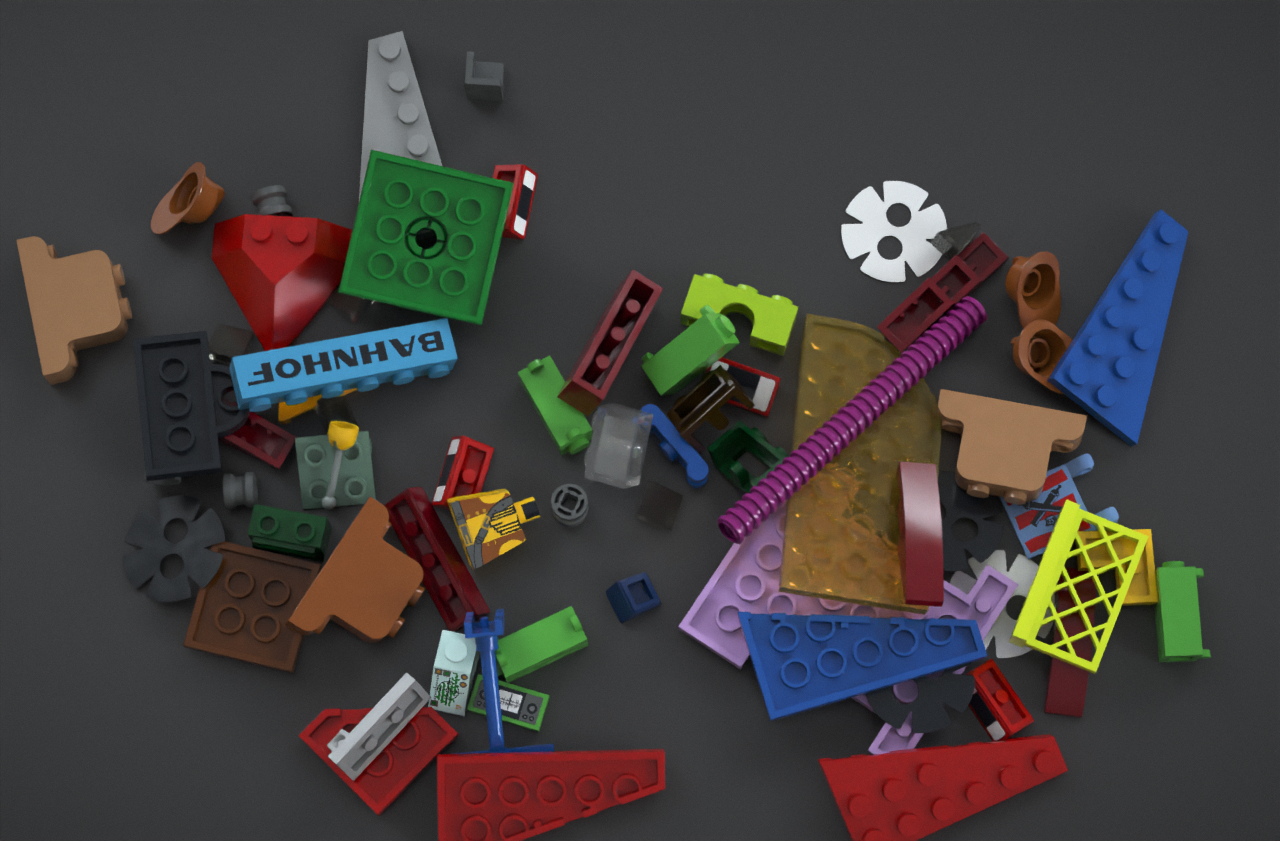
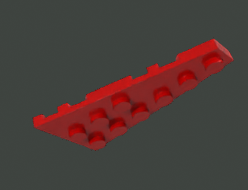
[817,734,1068,841]
[437,749,665,841]

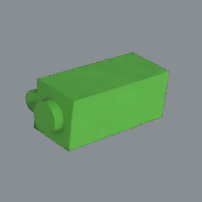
[641,305,740,396]
[518,355,593,456]
[1154,561,1211,662]
[495,606,588,683]

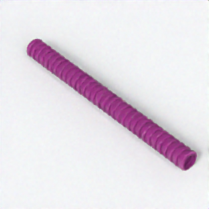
[717,296,987,544]

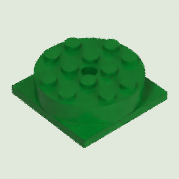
[338,150,514,326]

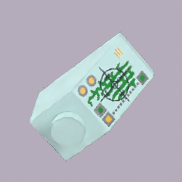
[428,630,480,717]

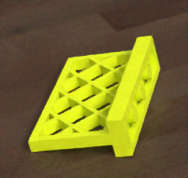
[1009,500,1149,674]

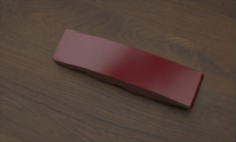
[877,232,1009,353]
[218,398,296,470]
[896,461,944,607]

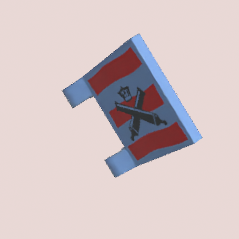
[999,454,1119,560]

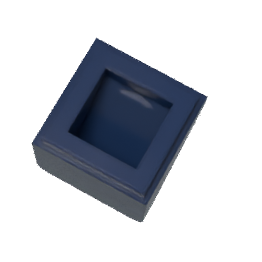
[606,571,662,623]

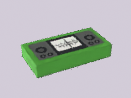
[467,674,550,733]

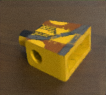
[447,489,540,570]

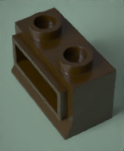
[667,365,755,454]

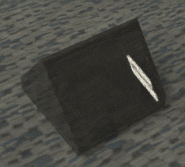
[315,396,358,435]

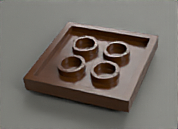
[183,541,322,674]

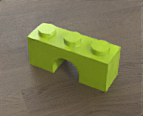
[681,273,798,356]

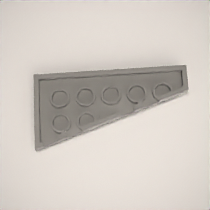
[359,31,442,240]

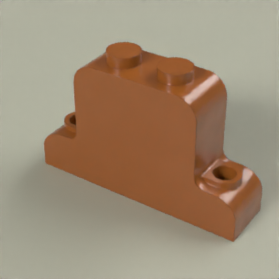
[285,497,425,643]

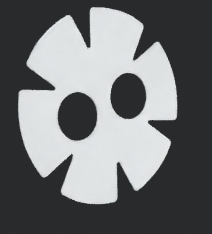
[841,181,947,282]
[950,550,1056,658]

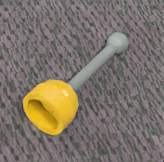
[322,421,359,510]

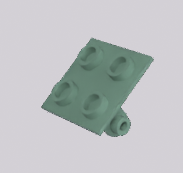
[295,431,376,509]

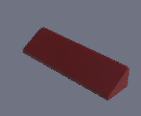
[384,487,490,632]

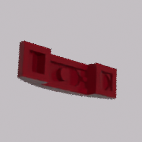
[1044,567,1096,718]

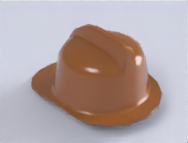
[151,162,225,235]
[1005,251,1061,329]
[1010,320,1073,394]

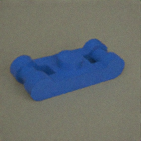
[639,404,709,489]

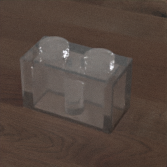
[584,403,653,489]

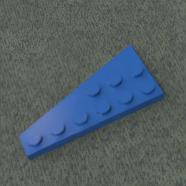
[1047,209,1189,446]
[737,612,987,722]

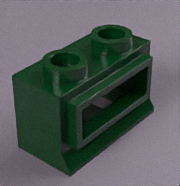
[707,420,790,493]
[248,504,332,562]

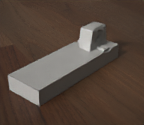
[327,672,432,781]

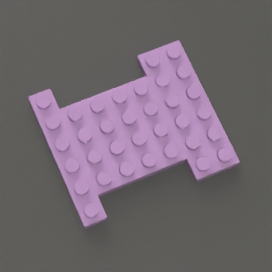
[678,448,1019,755]

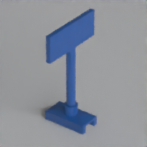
[453,609,555,754]

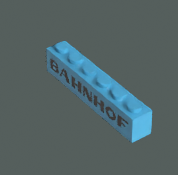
[229,318,458,412]

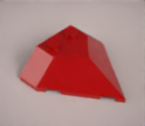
[211,214,352,351]

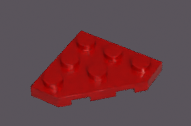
[298,707,459,816]

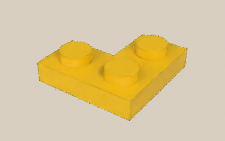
[1076,529,1158,606]

